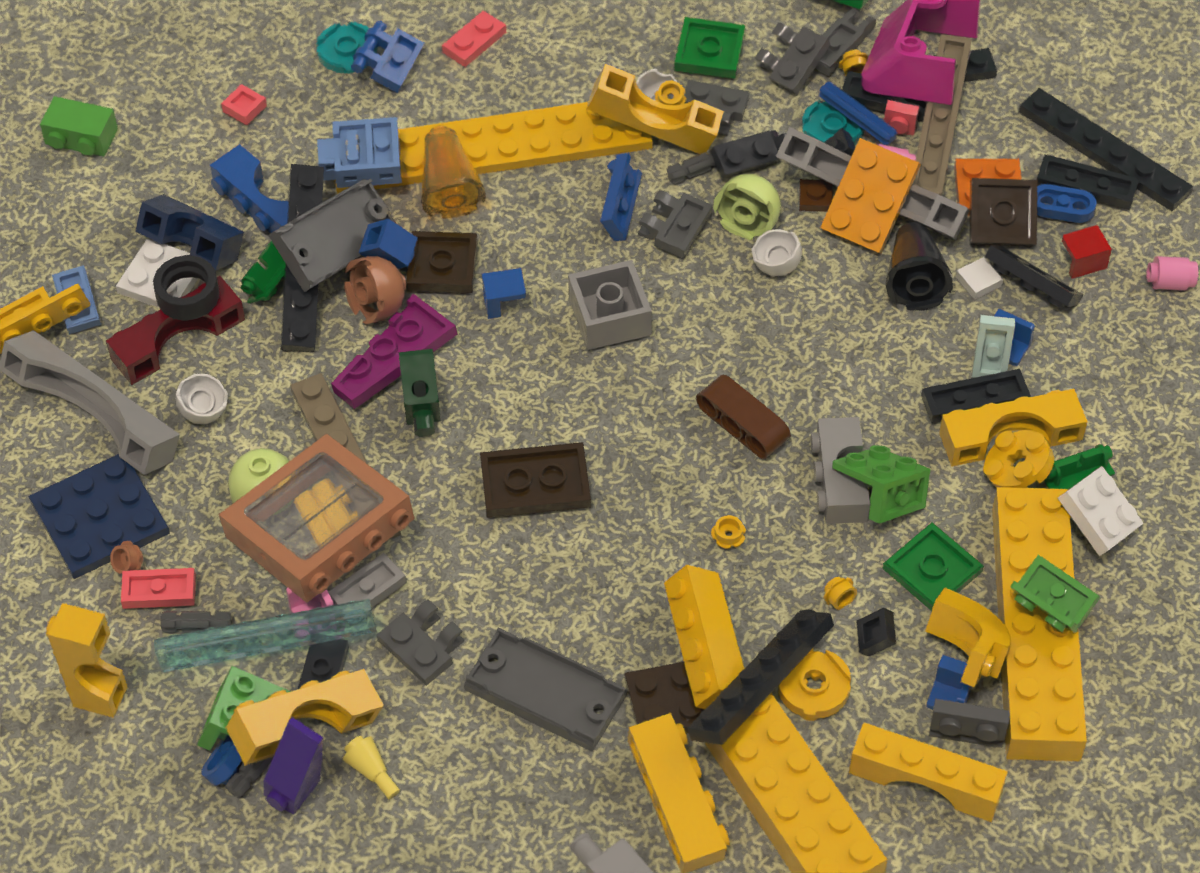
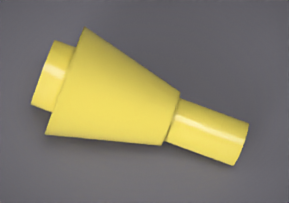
[343,736,400,800]

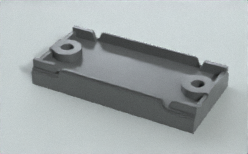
[268,179,397,292]
[464,627,628,752]

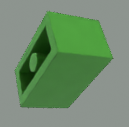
[40,96,118,157]

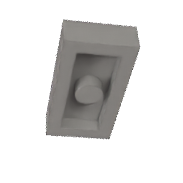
[328,553,407,623]

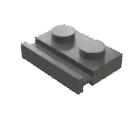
[929,699,1010,748]

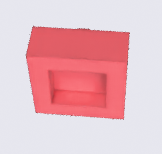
[221,84,267,125]
[884,100,919,136]

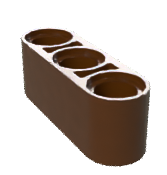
[696,374,791,460]

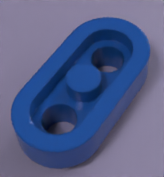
[1037,184,1096,223]
[201,735,242,786]

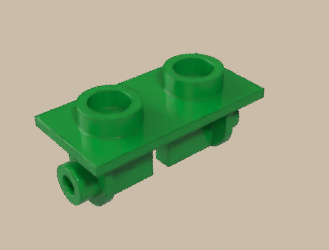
[241,241,285,304]
[1044,444,1115,490]

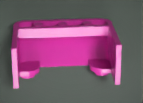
[861,0,980,105]

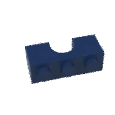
[135,194,244,270]

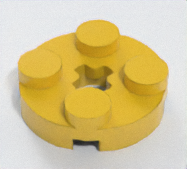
[983,430,1054,489]
[778,648,851,721]

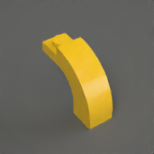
[925,588,1011,687]

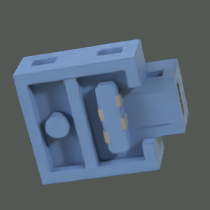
[317,117,402,188]

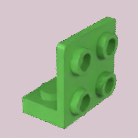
[832,445,930,524]
[197,666,292,751]

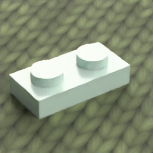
[972,315,1015,378]

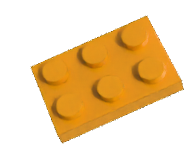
[820,138,921,254]

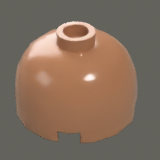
[344,256,406,324]

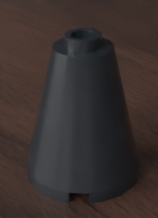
[886,222,953,311]

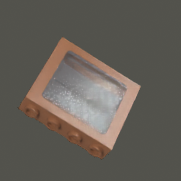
[218,434,415,603]

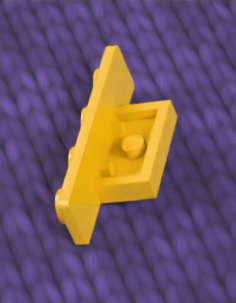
[0,284,91,354]

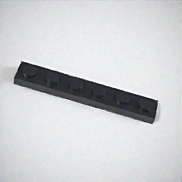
[1019,88,1193,212]
[280,164,324,352]
[687,609,834,745]

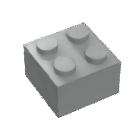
[568,260,652,350]

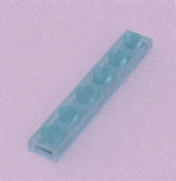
[154,599,377,672]

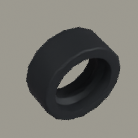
[153,255,220,321]

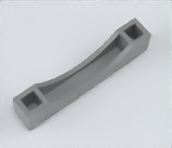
[776,127,970,241]
[0,330,180,475]

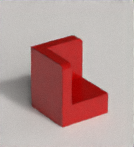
[1062,225,1112,279]

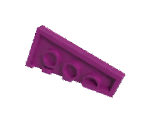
[331,293,458,409]

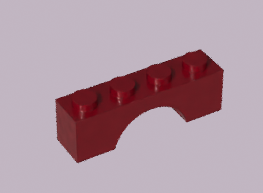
[105,276,245,385]

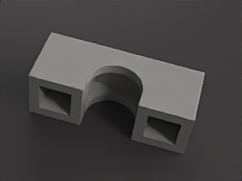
[810,417,870,524]

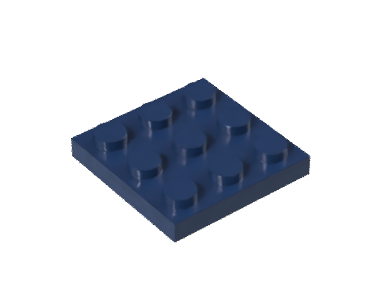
[29,454,170,579]

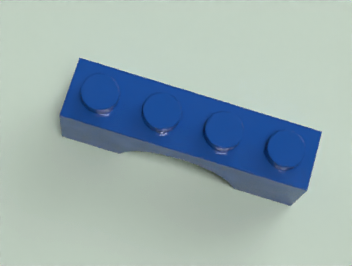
[210,144,288,233]

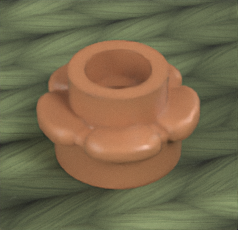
[110,541,143,574]

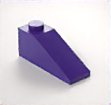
[263,717,323,815]

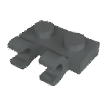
[755,22,831,95]
[684,80,749,136]
[638,190,713,258]
[376,599,464,686]

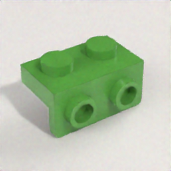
[1010,555,1100,633]

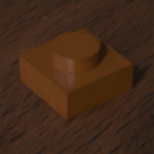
[799,179,832,212]

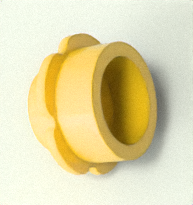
[838,50,868,76]
[655,80,686,105]
[711,515,746,549]
[824,577,857,610]

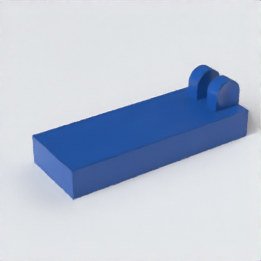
[600,153,642,241]

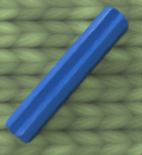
[819,82,897,145]

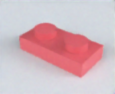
[442,10,507,67]
[121,568,196,609]

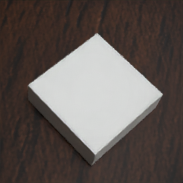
[956,257,1003,300]

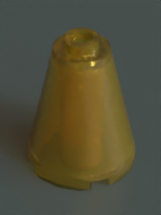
[421,126,486,219]

